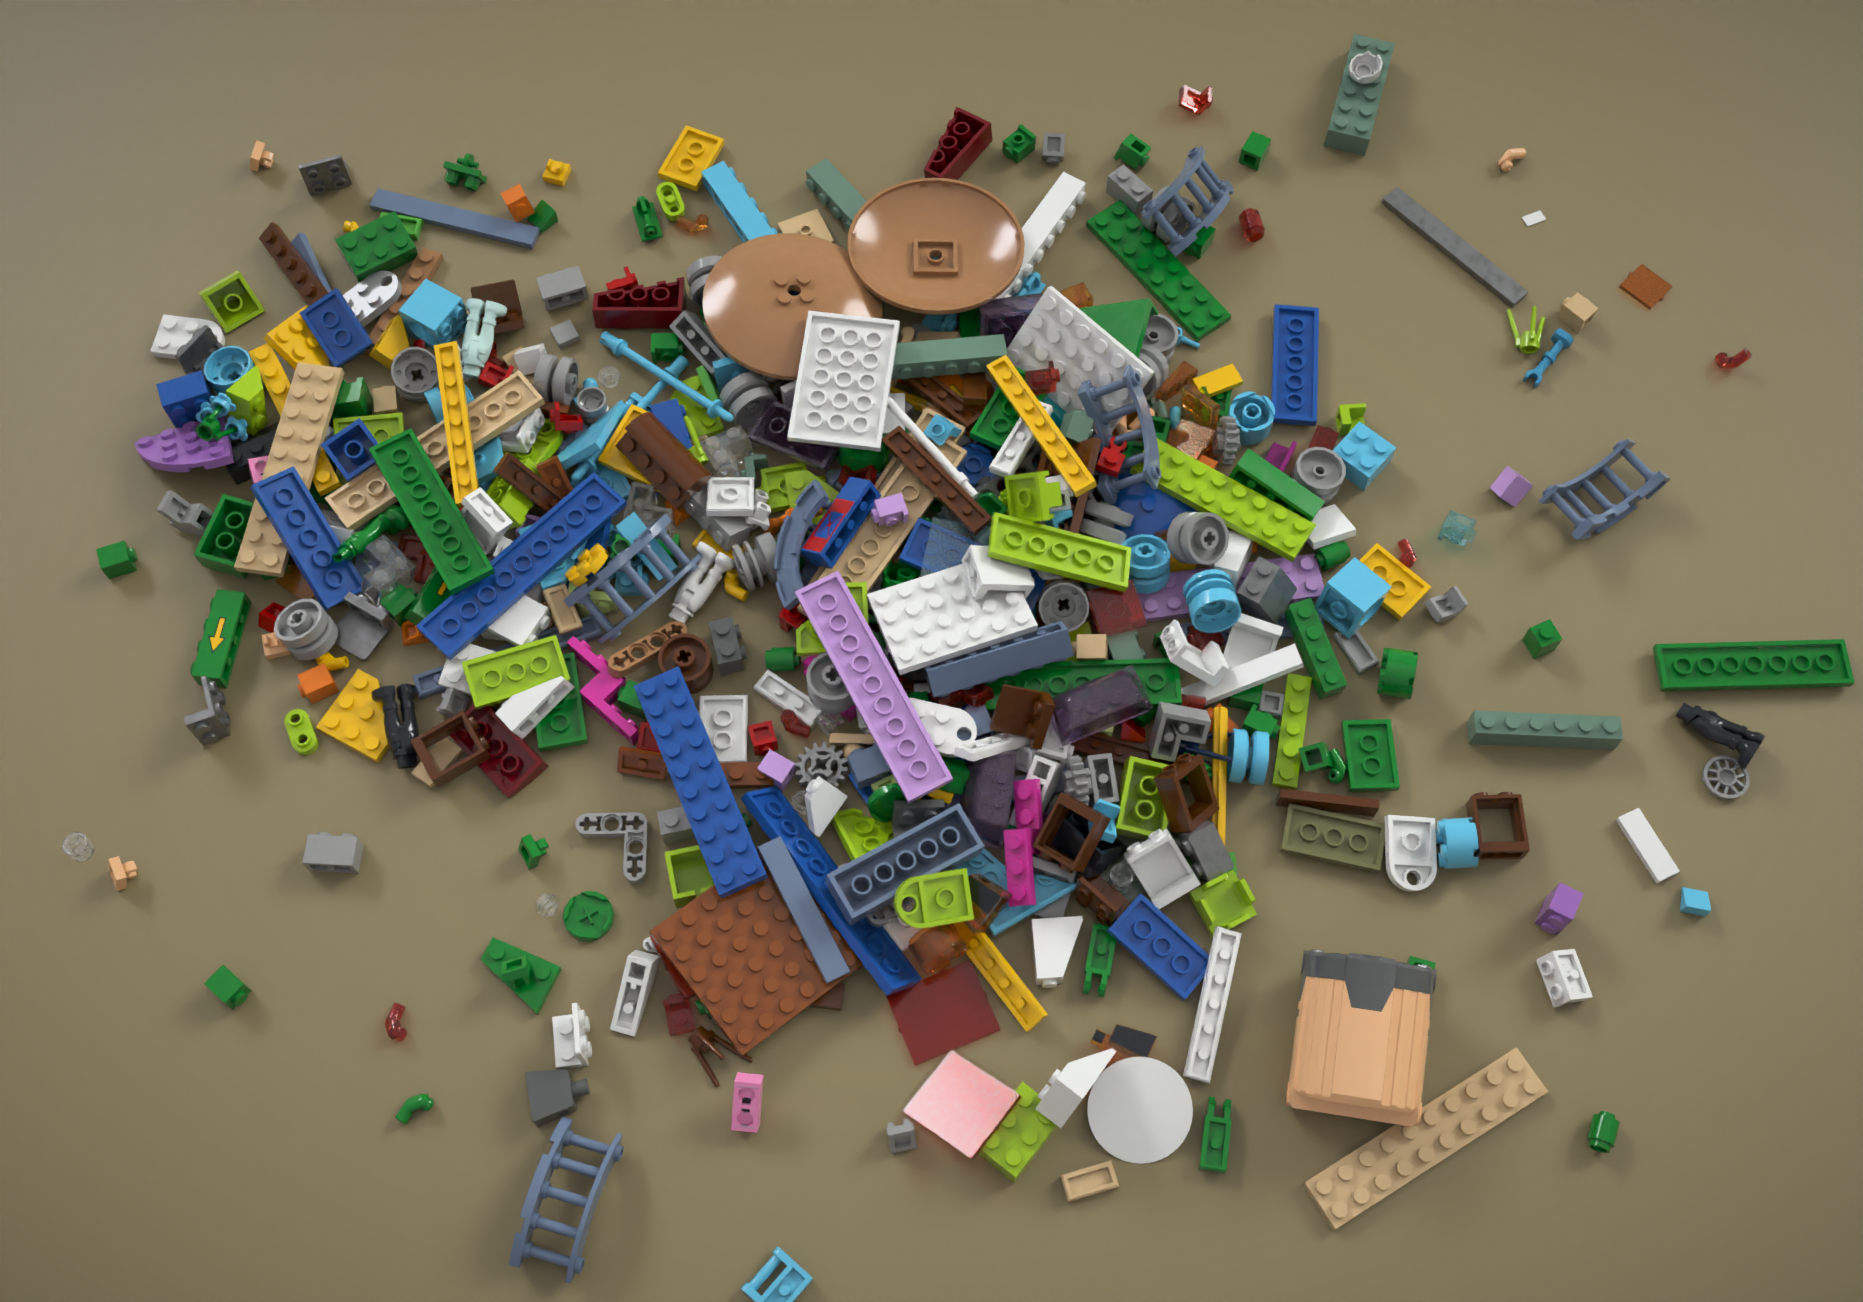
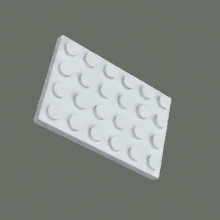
[1007,286,1155,434]
[787,310,900,452]
[867,564,1038,675]

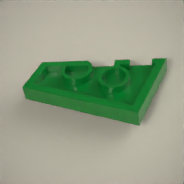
[480,937,562,1015]

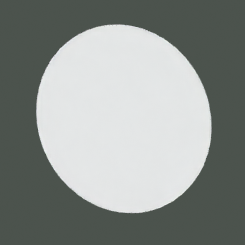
[1087,1057,1193,1164]

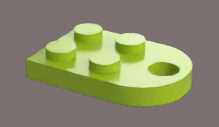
[503,418,564,465]
[894,868,974,928]

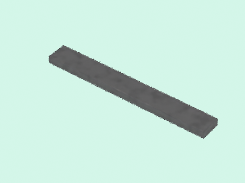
[1382,187,1528,308]

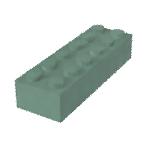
[1324,34,1395,156]

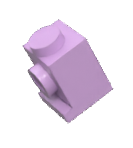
[871,493,909,526]

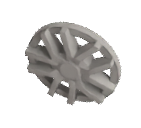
[1702,755,1750,800]

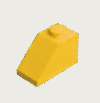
[369,315,410,370]

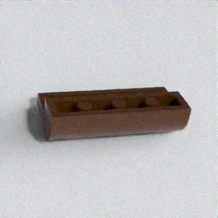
[616,412,713,509]

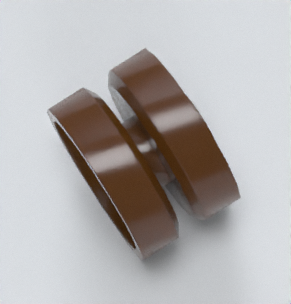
[658,633,714,694]

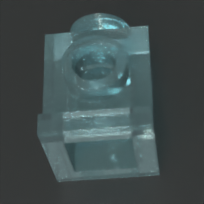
[1437,510,1477,546]

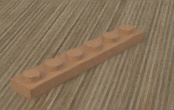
[362,247,443,358]

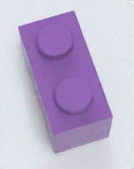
[1535,882,1583,934]

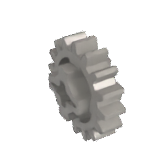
[1211,416,1241,466]
[795,742,848,789]
[1061,755,1093,806]

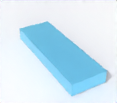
[616,512,679,582]

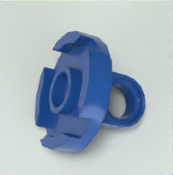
[957,443,994,488]

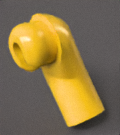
[723,569,749,602]
[315,652,349,671]

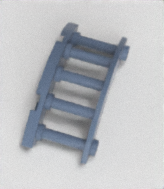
[1141,146,1234,257]
[1077,365,1161,505]
[1539,439,1671,540]
[774,479,832,611]
[563,513,702,644]
[509,1117,624,1284]

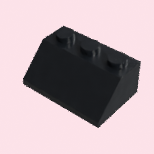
[226,422,279,485]
[1043,806,1128,878]

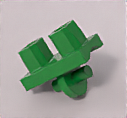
[443,153,487,192]

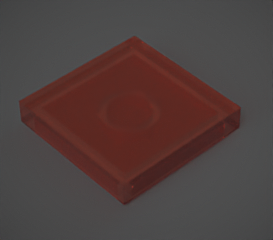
[1086,580,1147,636]

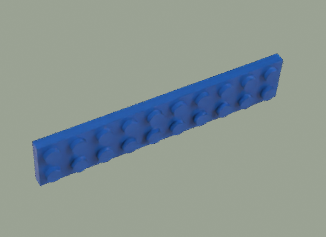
[416,472,627,660]
[634,666,768,899]
[741,786,922,996]

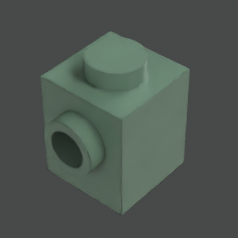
[1059,410,1094,445]

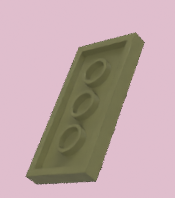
[1280,803,1385,874]

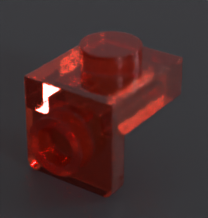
[1179,85,1213,115]
[838,464,878,487]

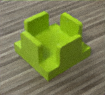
[1004,470,1062,522]
[1188,870,1257,938]

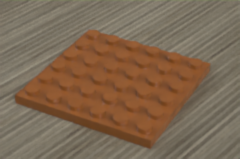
[649,853,863,1057]

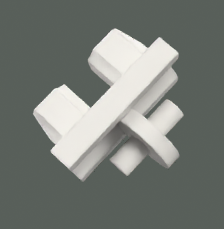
[743,489,771,531]

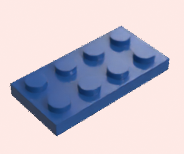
[1106,893,1209,1001]

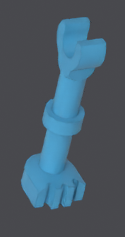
[1523,328,1574,388]

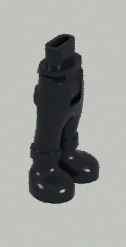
[371,684,419,769]
[1676,703,1765,770]

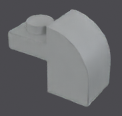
[156,491,214,536]

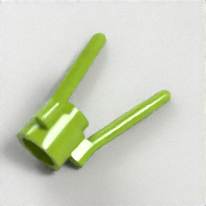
[1507,306,1545,354]
[684,416,709,465]

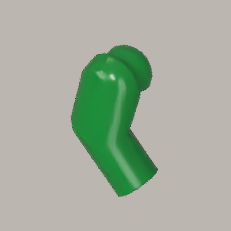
[395,1093,434,1124]

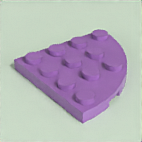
[134,416,234,472]

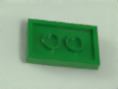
[1341,719,1400,792]

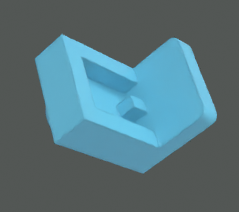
[1088,799,1120,843]

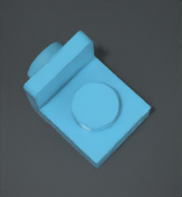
[922,313,958,332]
[924,414,962,446]
[615,565,649,596]

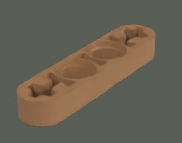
[607,621,687,678]

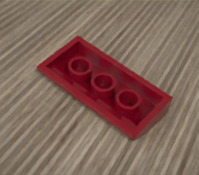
[450,704,549,798]

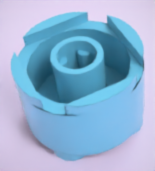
[1227,391,1275,446]
[1436,817,1478,869]

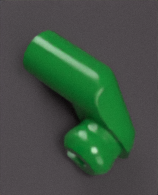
[1327,749,1347,784]

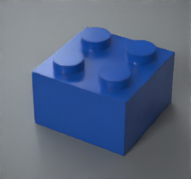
[156,370,216,428]
[321,418,379,482]

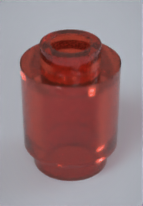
[1239,208,1265,242]

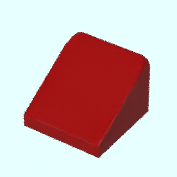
[258,602,285,633]
[1120,714,1145,743]

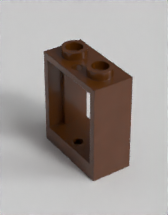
[410,711,491,787]
[1154,753,1219,832]
[1033,792,1111,873]
[1466,792,1530,860]

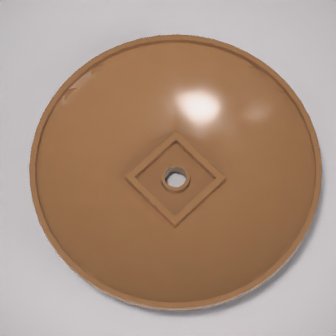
[847,178,1025,315]
[702,233,883,380]

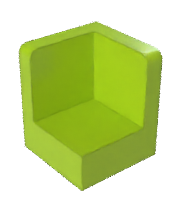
[1335,403,1366,436]

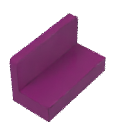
[1265,441,1297,473]

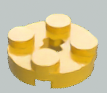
[565,543,608,587]

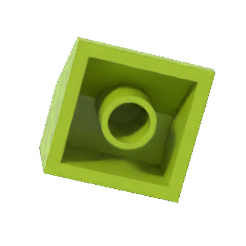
[198,271,265,333]
[226,366,268,436]

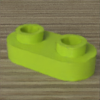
[656,182,685,221]
[284,709,319,755]

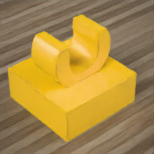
[542,159,571,186]

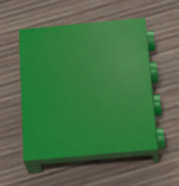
[1079,298,1159,358]

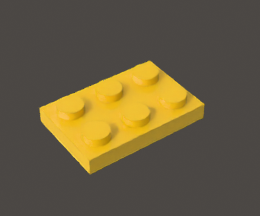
[658,125,725,192]
[1359,543,1431,621]

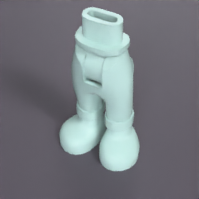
[461,298,507,378]

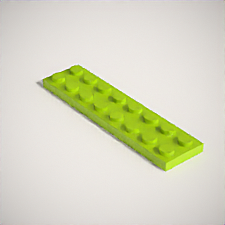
[1130,438,1316,562]

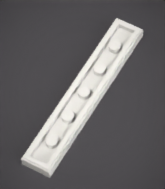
[1181,644,1304,709]
[1183,926,1242,1084]

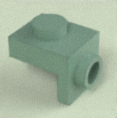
[741,454,769,488]

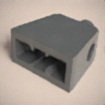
[525,1069,590,1127]

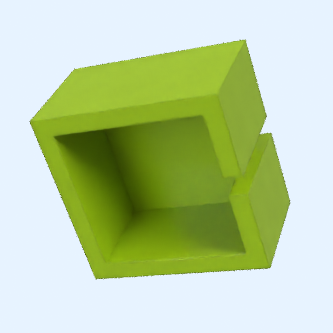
[664,845,714,908]

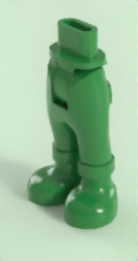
[332,504,411,563]

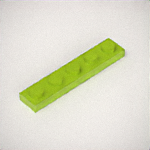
[1271,673,1312,790]

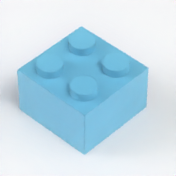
[1333,421,1396,491]

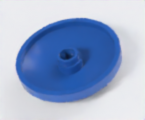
[1102,468,1195,542]

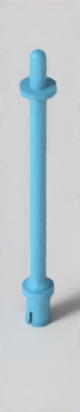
[599,331,734,422]
[571,355,689,482]

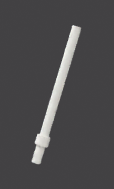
[887,397,979,499]

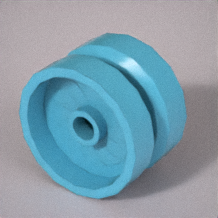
[1122,534,1171,594]
[1227,728,1269,786]

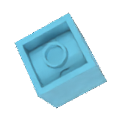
[398,279,468,349]
[1314,557,1392,639]

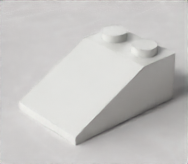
[1035,1048,1116,1128]

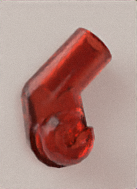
[1715,348,1752,368]

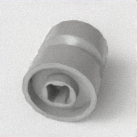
[577,386,609,427]

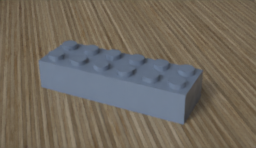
[825,803,984,926]

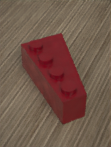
[924,107,993,180]
[592,277,687,328]

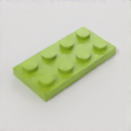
[461,635,571,709]

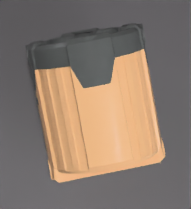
[1285,949,1437,1127]

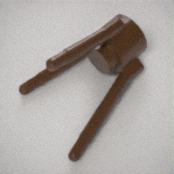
[688,1026,753,1087]

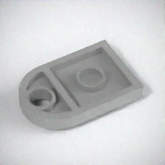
[343,271,402,327]

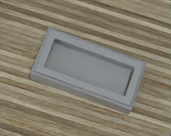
[1332,631,1380,675]

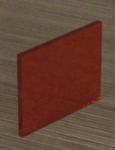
[885,960,1001,1066]
[903,1050,1022,1160]

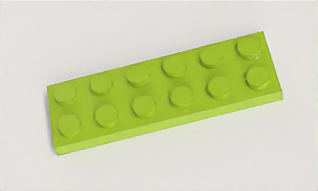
[987,512,1131,592]

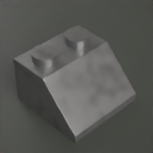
[1236,556,1297,625]

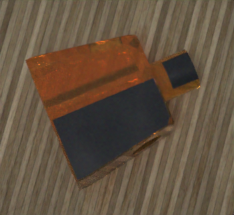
[964,874,1013,934]
[1091,1024,1157,1068]

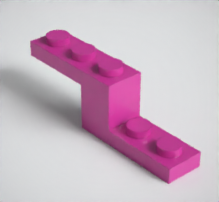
[567,636,639,746]
[1003,779,1043,907]

